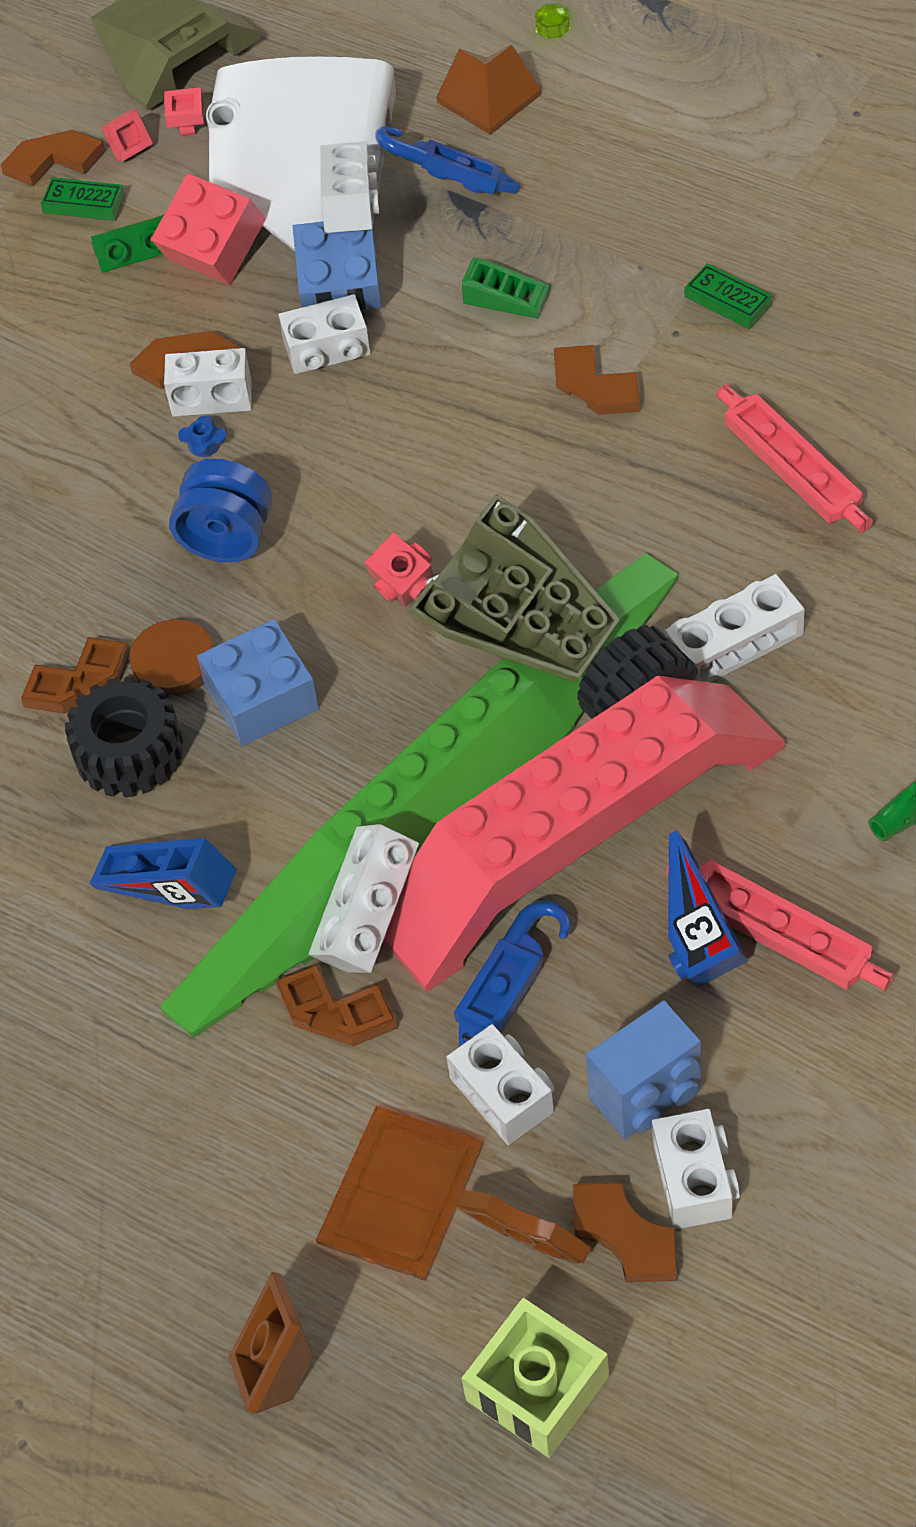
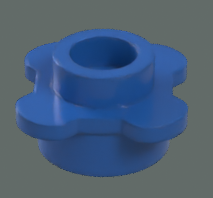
[178,416,226,457]

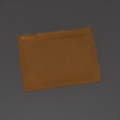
[316,1106,484,1281]

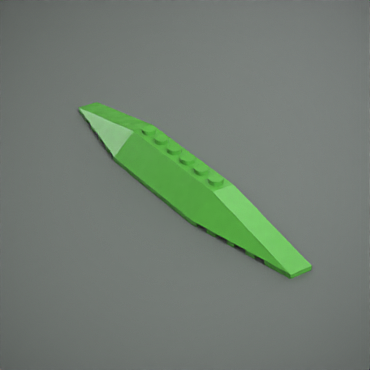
[160,553,678,1038]

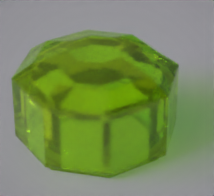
[535,3,570,39]

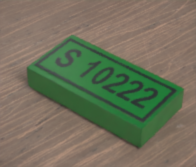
[41,177,125,221]
[684,263,773,329]

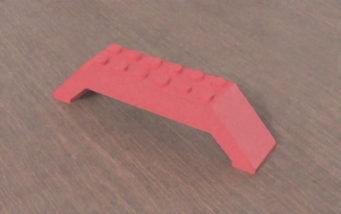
[383,676,785,992]

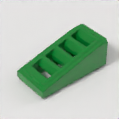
[462,257,550,319]

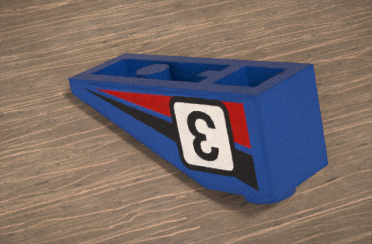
[668,830,748,988]
[90,838,237,909]

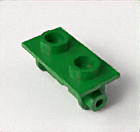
[91,215,164,273]

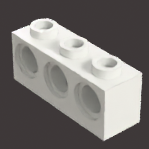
[320,141,379,233]
[665,574,805,683]
[308,824,419,973]

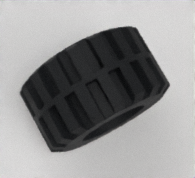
[577,625,698,719]
[65,677,183,797]

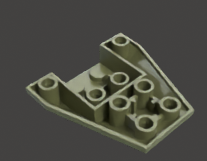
[91,0,262,110]
[408,494,620,683]

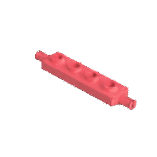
[716,384,873,533]
[666,860,894,992]

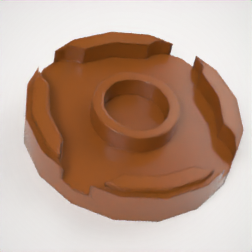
[129,619,214,695]

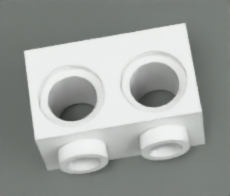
[278,294,371,374]
[164,348,252,417]
[446,1024,554,1146]
[652,1109,740,1230]

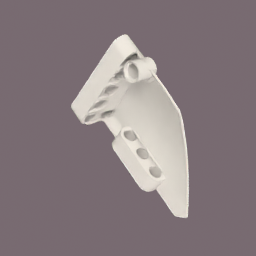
[206,56,396,251]

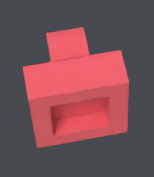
[164,87,204,136]
[101,109,153,161]

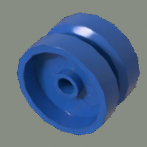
[169,459,273,563]

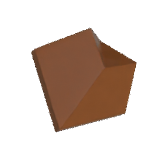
[437,45,541,135]
[229,1272,314,1414]

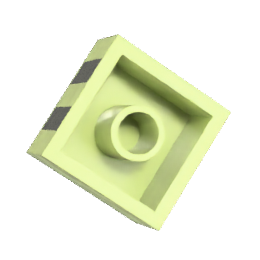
[461,1298,609,1459]

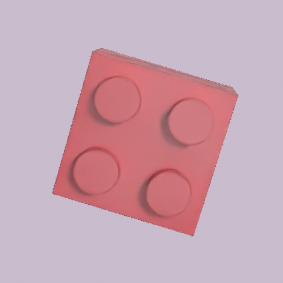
[151,173,266,285]

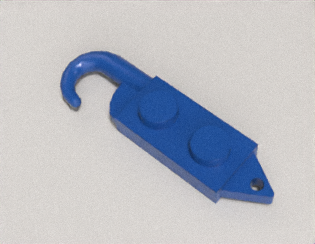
[375,126,521,195]
[454,901,571,1047]

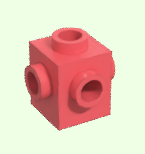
[364,532,434,607]

